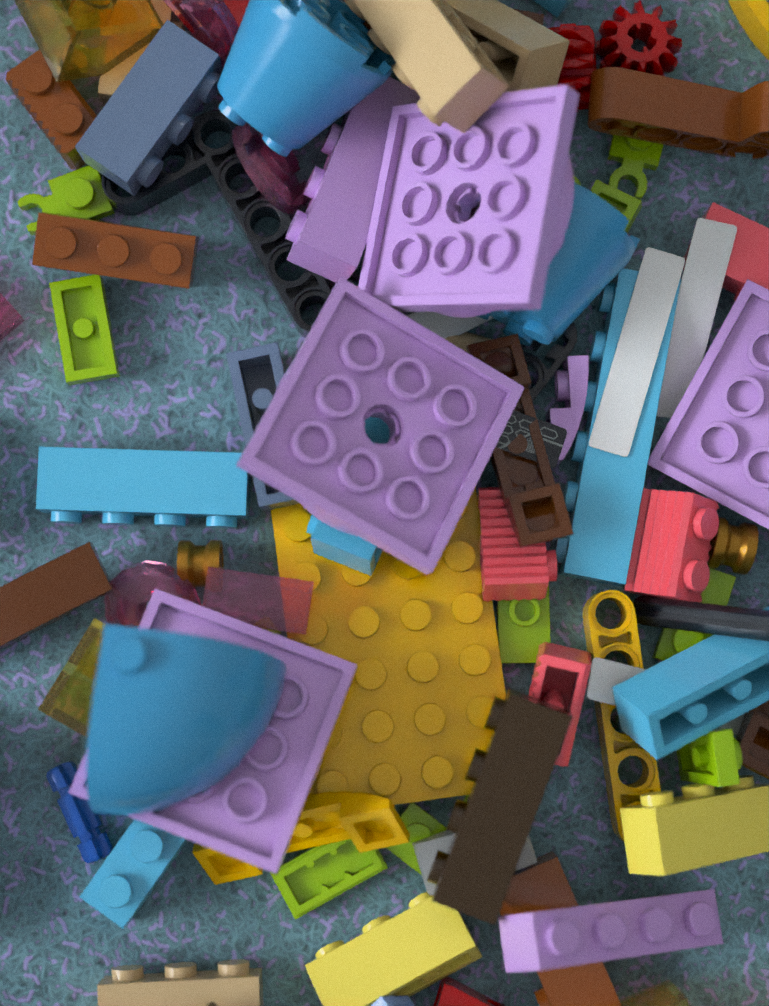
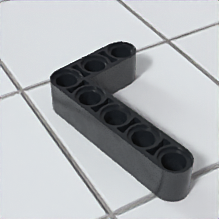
[101,110,331,338]

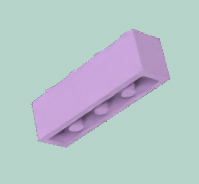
[285,77,421,283]
[498,889,723,973]

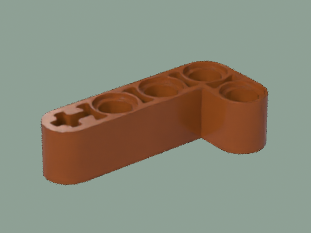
[587,67,769,159]

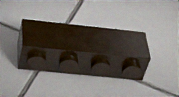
[427,688,572,925]

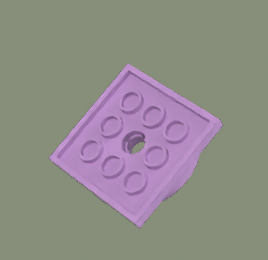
[358,85,579,318]
[236,277,525,575]
[648,279,769,529]
[68,589,357,875]

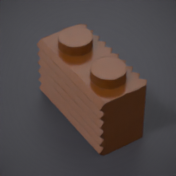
[6,48,97,170]

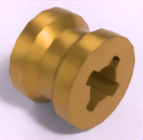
[707,517,759,575]
[177,540,223,592]

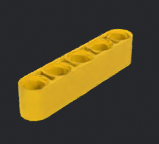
[582,590,661,843]

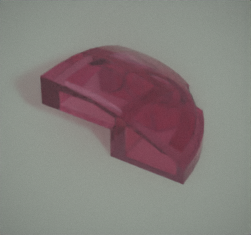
[163,0,239,68]

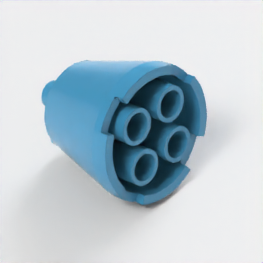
[217,0,396,157]
[477,182,640,346]

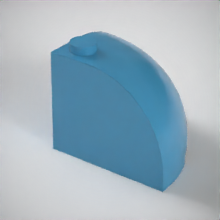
[87,624,287,816]

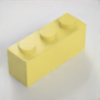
[620,775,769,876]
[304,891,483,1006]

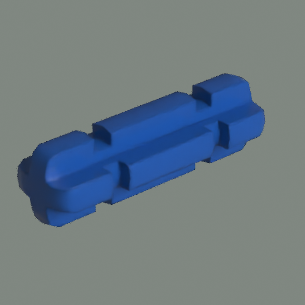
[46,761,113,863]

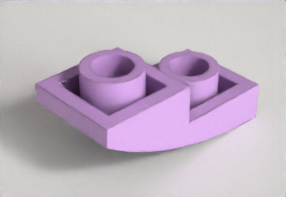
[545,355,589,465]

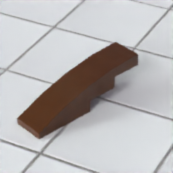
[0,542,115,651]

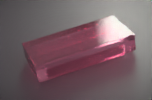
[202,567,314,634]

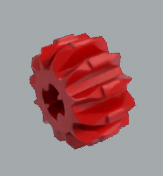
[595,0,682,76]
[548,23,597,113]

